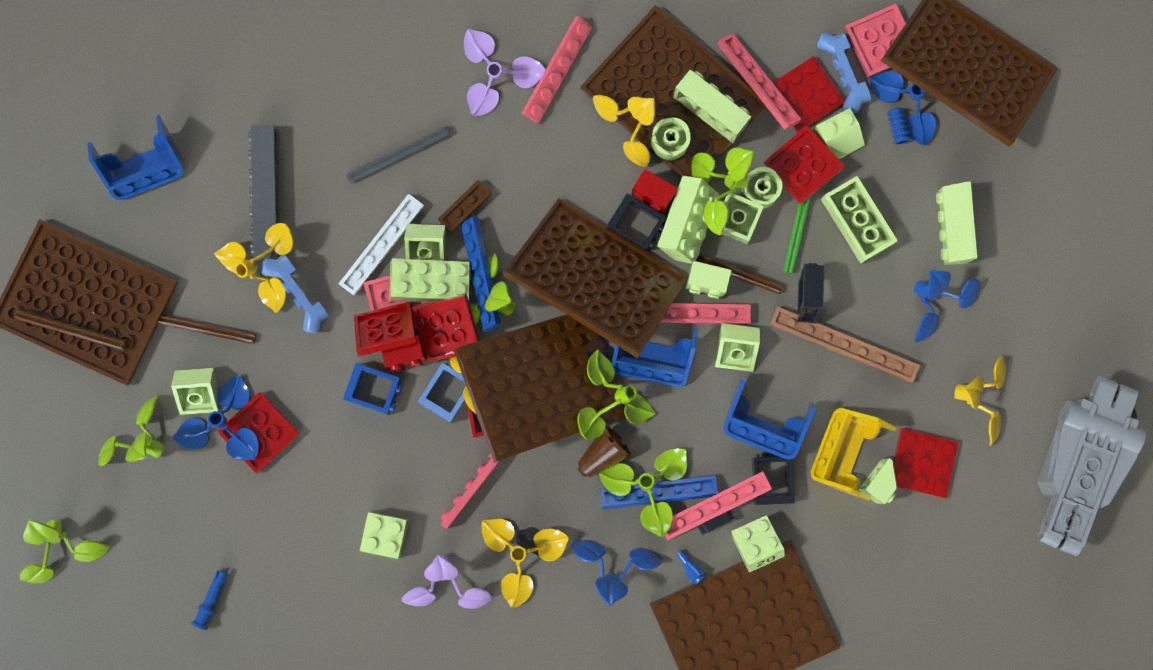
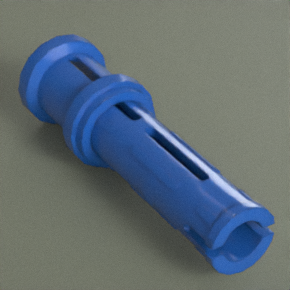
[191,570,229,630]

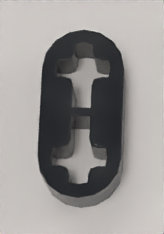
[697,510,734,535]
[516,529,539,556]

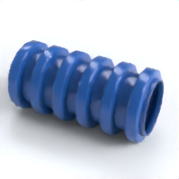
[887,108,911,144]

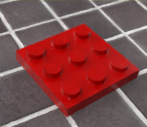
[773,56,845,133]
[763,126,845,205]
[411,294,480,362]
[353,302,416,357]
[217,392,300,474]
[893,428,959,499]

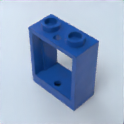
[343,363,403,415]

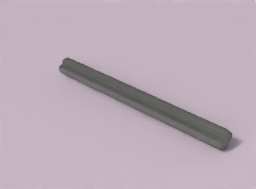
[346,126,451,183]

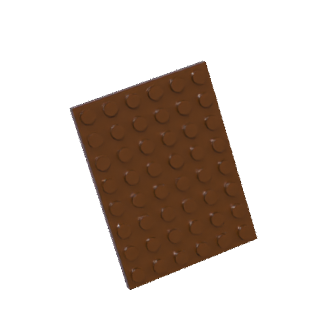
[880,0,1057,147]
[580,5,766,178]
[503,198,688,358]
[0,219,178,386]
[453,314,626,463]
[649,540,841,670]

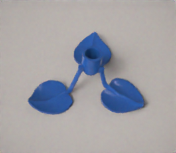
[870,71,936,145]
[913,270,981,342]
[172,375,259,460]
[571,540,662,606]

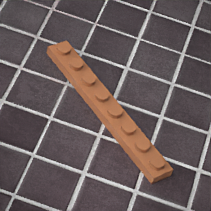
[769,307,920,383]

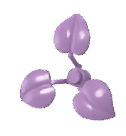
[464,29,545,116]
[401,555,493,609]

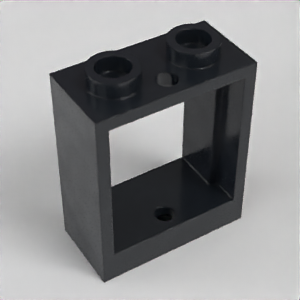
[607,193,666,251]
[797,263,824,324]
[751,454,795,505]

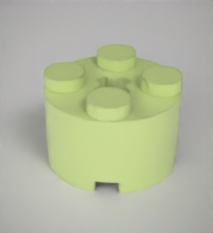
[651,118,691,161]
[741,167,782,209]

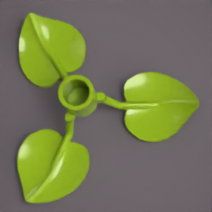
[692,148,755,235]
[470,253,515,325]
[577,350,656,440]
[98,396,164,466]
[599,448,687,537]
[20,519,110,583]

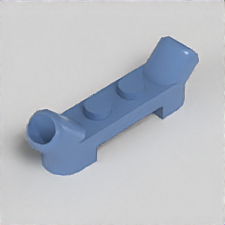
[816,32,871,114]
[261,254,329,333]

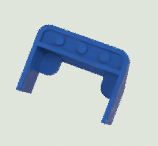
[87,115,184,200]
[611,327,698,387]
[724,375,816,460]

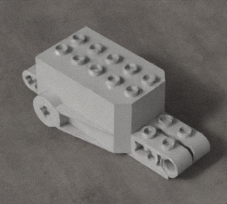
[1037,376,1146,556]

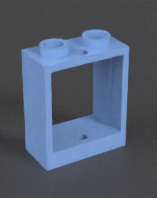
[418,362,465,423]

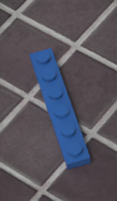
[461,217,501,331]
[600,476,718,510]

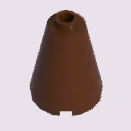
[578,425,632,477]

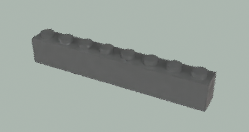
[248,125,280,278]

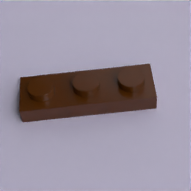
[437,180,492,233]

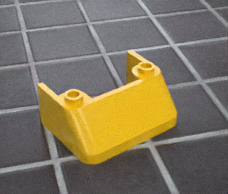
[811,408,897,501]

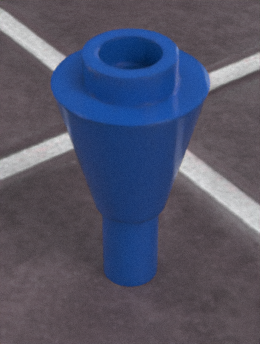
[676,550,706,584]

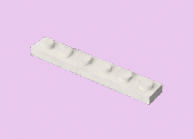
[338,194,424,296]

